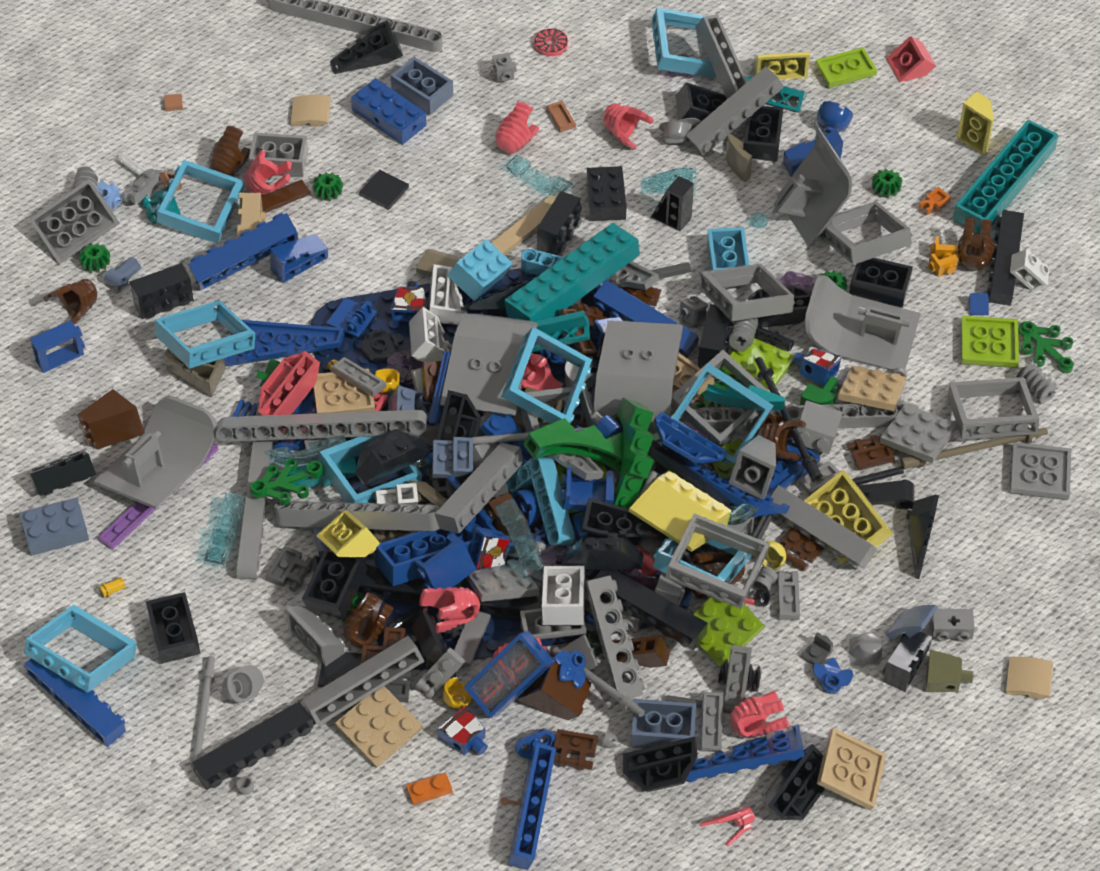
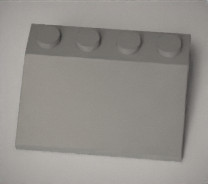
[29,179,120,264]

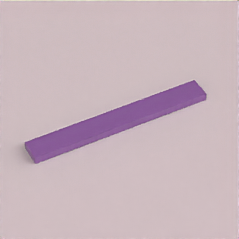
[98,444,218,550]

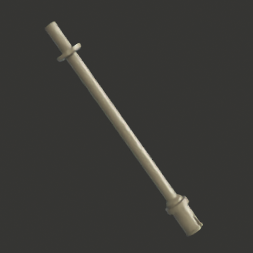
[900,427,1048,470]

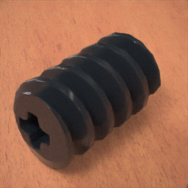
[718,659,762,691]

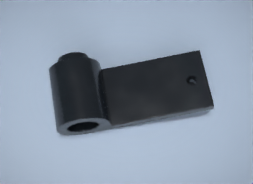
[857,479,915,510]

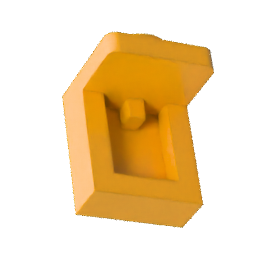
[930,237,958,260]
[928,253,959,277]

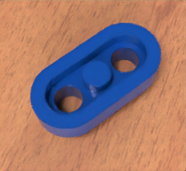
[515,728,556,759]

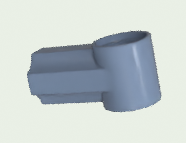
[104,257,141,291]

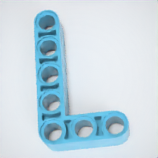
[521,249,564,276]
[506,457,574,547]

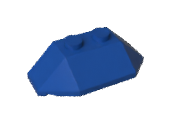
[654,412,728,466]

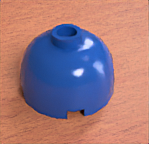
[817,101,853,133]
[511,490,542,529]

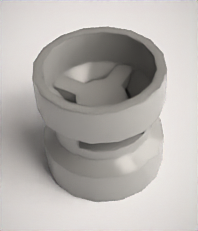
[752,566,778,592]

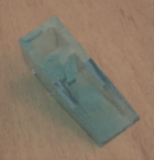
[642,167,696,194]

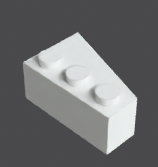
[428,265,467,325]
[409,307,450,362]

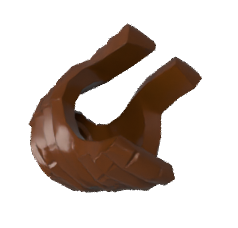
[207,126,251,176]
[958,218,995,270]
[43,279,98,324]
[752,419,806,462]
[690,551,745,598]
[343,591,394,649]

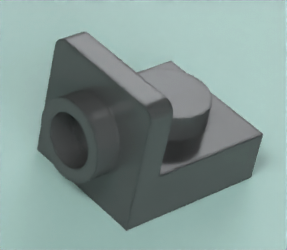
[801,632,833,666]

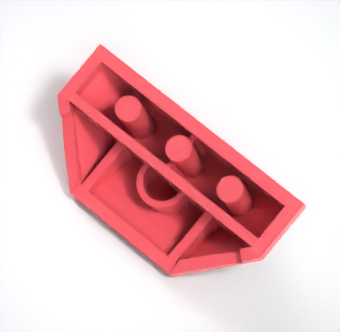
[258,351,320,416]

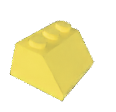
[753,52,810,79]
[957,91,994,156]
[316,509,380,557]

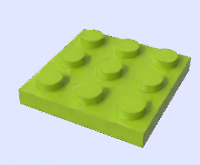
[961,315,1019,368]
[722,338,795,390]
[694,597,766,668]

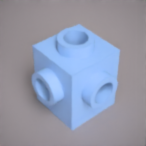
[97,180,122,210]

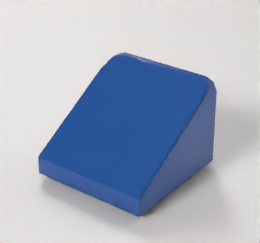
[968,293,989,316]

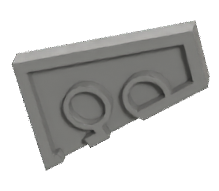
[602,261,660,290]
[547,454,604,481]

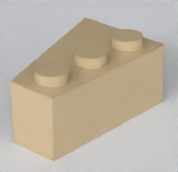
[237,193,267,238]

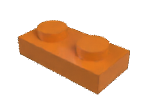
[406,773,453,805]

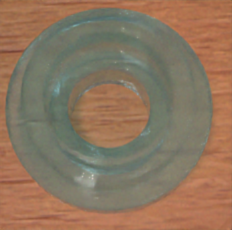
[750,213,768,228]

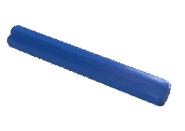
[428,351,451,425]

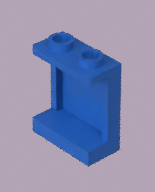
[561,467,615,511]
[415,533,477,589]

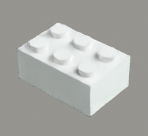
[542,566,585,625]

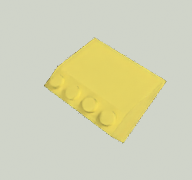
[804,470,894,565]
[629,471,732,552]

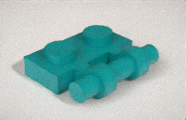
[142,189,181,224]

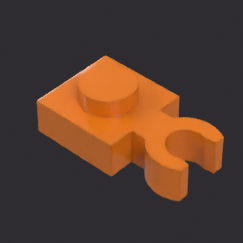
[919,187,951,215]

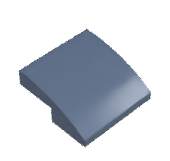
[432,437,473,478]
[885,605,938,640]

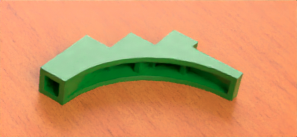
[613,397,654,509]
[523,418,647,490]

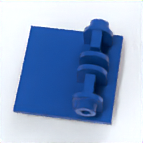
[326,298,377,338]

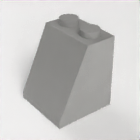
[729,435,776,500]

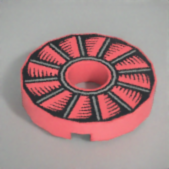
[534,28,568,56]

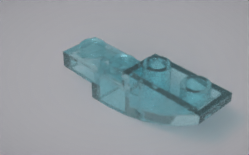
[204,492,246,566]

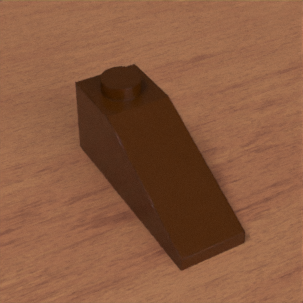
[603,636,671,668]

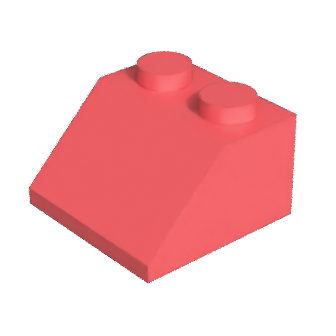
[886,36,936,82]

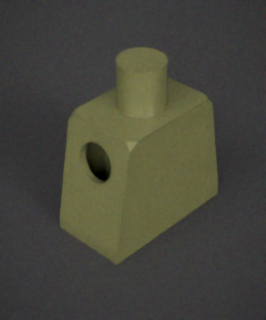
[925,650,973,692]

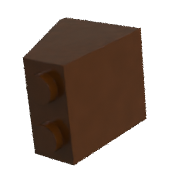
[77,389,145,450]
[518,657,592,720]

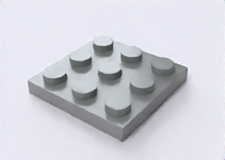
[880,404,957,464]
[1010,442,1072,500]
[466,559,539,602]

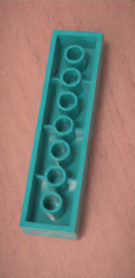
[952,119,1059,234]
[505,223,640,322]

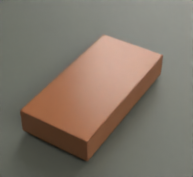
[546,101,576,132]

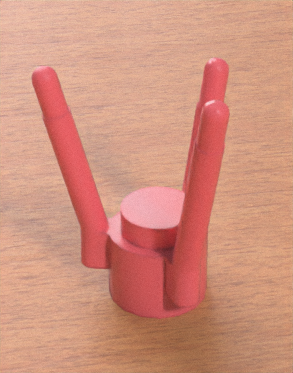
[700,806,755,846]

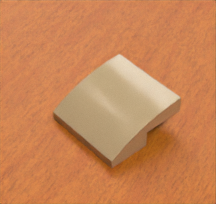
[291,94,331,127]
[1006,657,1053,699]

